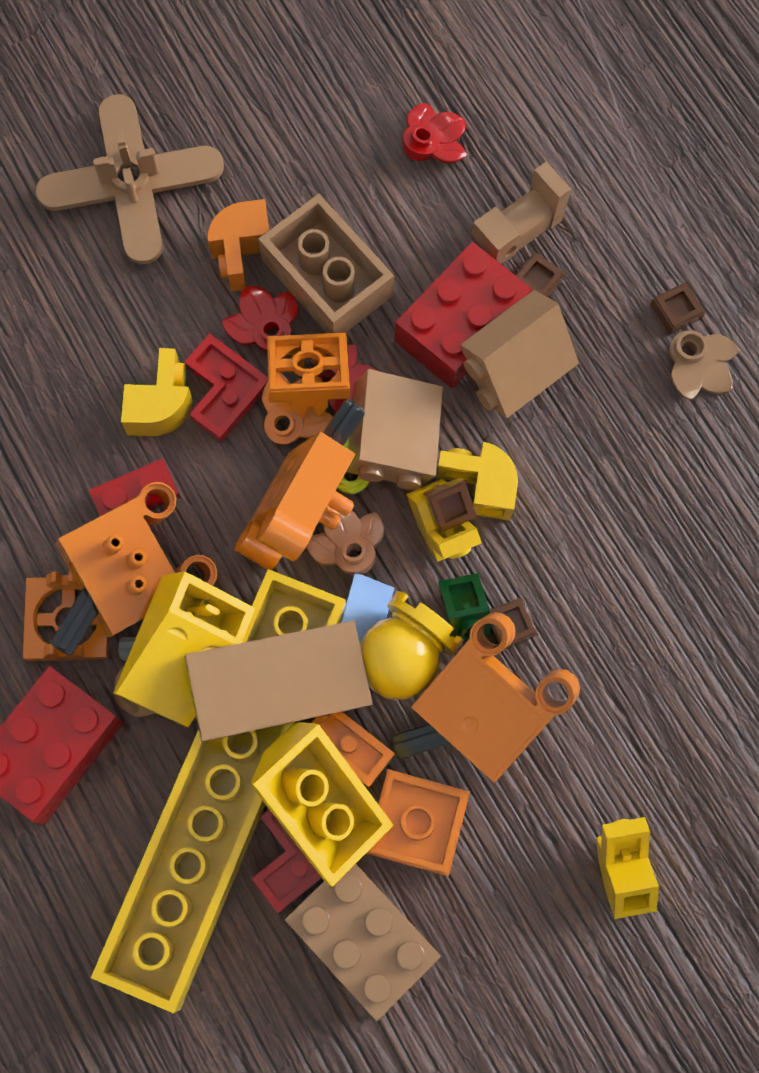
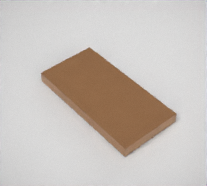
[184,620,373,742]

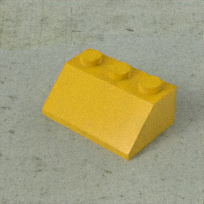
[250,722,394,887]

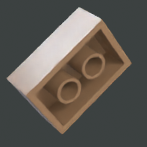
[258,194,394,333]
[285,864,441,1022]

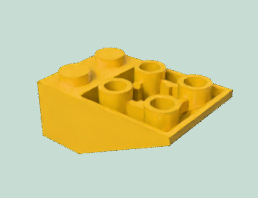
[113,571,255,727]

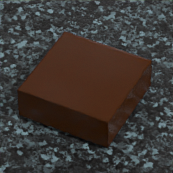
[515,252,566,298]
[650,282,705,335]
[423,477,477,533]
[490,597,539,650]

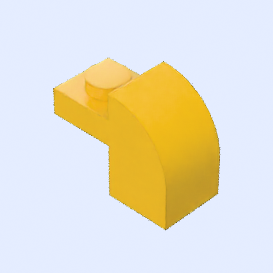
[121,348,193,436]
[436,442,518,521]
[406,479,482,562]
[597,817,659,919]

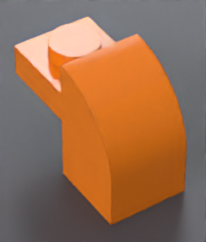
[208,199,269,292]

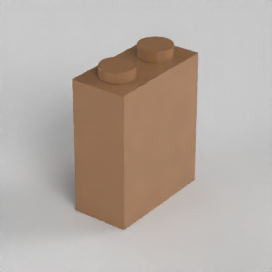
[460,290,579,418]
[346,369,443,490]

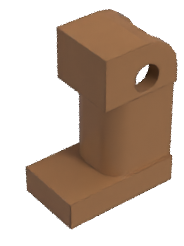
[472,161,571,264]

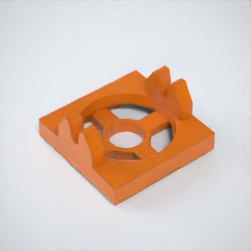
[267,333,350,417]
[23,571,109,661]

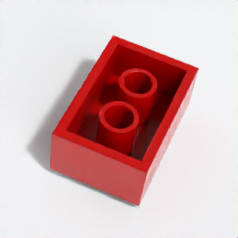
[394,241,532,389]
[0,666,124,825]

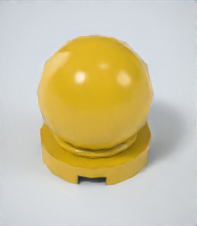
[360,591,463,700]

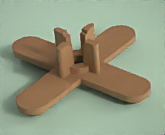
[36,94,224,264]

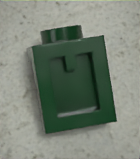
[438,573,491,642]

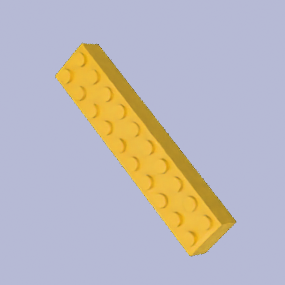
[91,569,346,1013]

